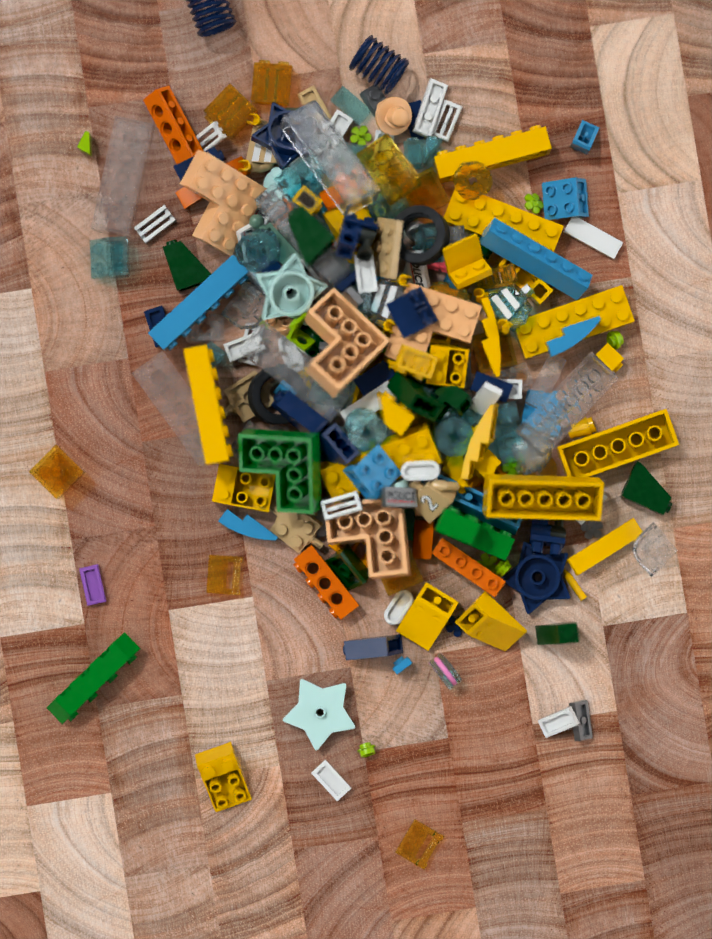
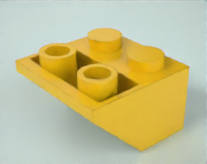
[426,342,469,388]
[377,391,415,436]

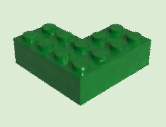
[238,429,321,514]
[434,506,515,561]

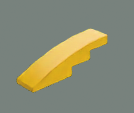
[480,297,501,378]
[461,404,499,479]
[567,518,644,576]

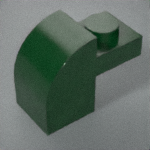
[434,385,473,423]

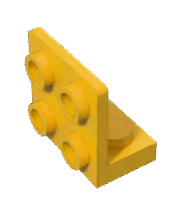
[442,233,493,290]
[384,344,439,380]

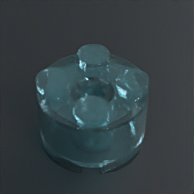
[235,229,280,272]
[343,408,386,452]
[433,415,473,456]

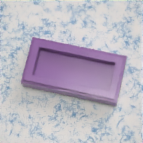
[79,564,107,606]

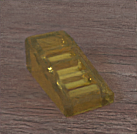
[477,263,518,290]

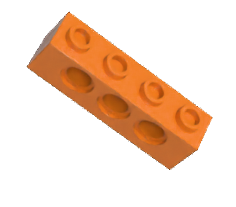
[143,86,203,164]
[431,538,506,598]
[293,545,359,619]

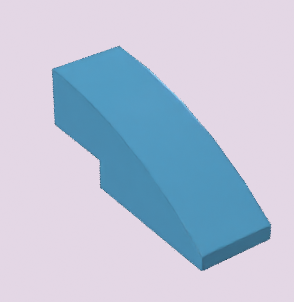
[546,316,601,357]
[218,509,279,540]

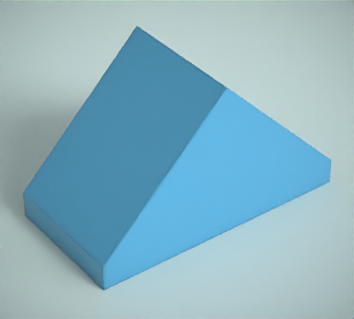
[570,120,599,155]

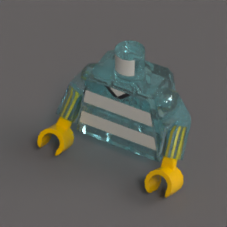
[474,284,534,334]

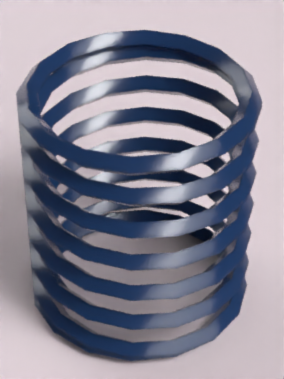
[185,0,237,37]
[349,35,409,94]

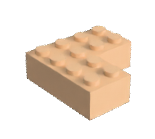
[180,150,267,256]
[384,282,482,361]
[303,288,390,398]
[325,498,411,580]

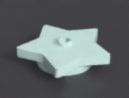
[255,253,328,326]
[283,679,355,750]

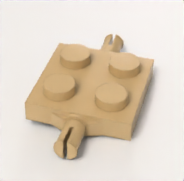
[223,370,279,423]
[269,503,324,554]

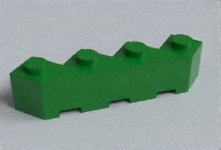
[47,632,140,724]

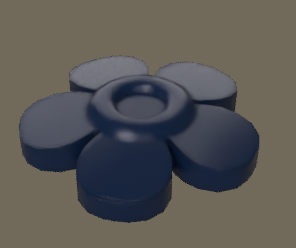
[446,615,464,637]

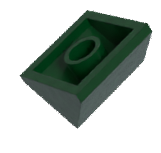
[325,544,369,591]

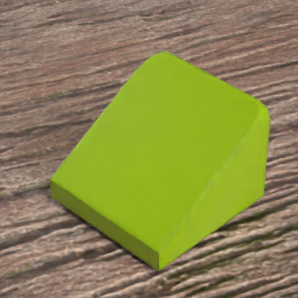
[77,131,92,157]

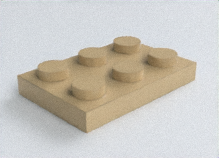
[373,217,403,279]

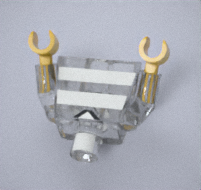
[359,274,412,334]

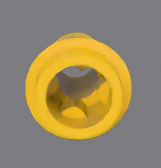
[567,417,597,438]

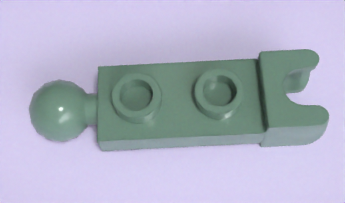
[249,214,302,266]

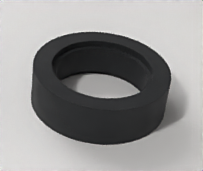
[395,205,450,266]
[248,366,308,425]

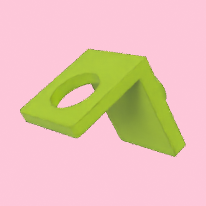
[286,312,315,352]

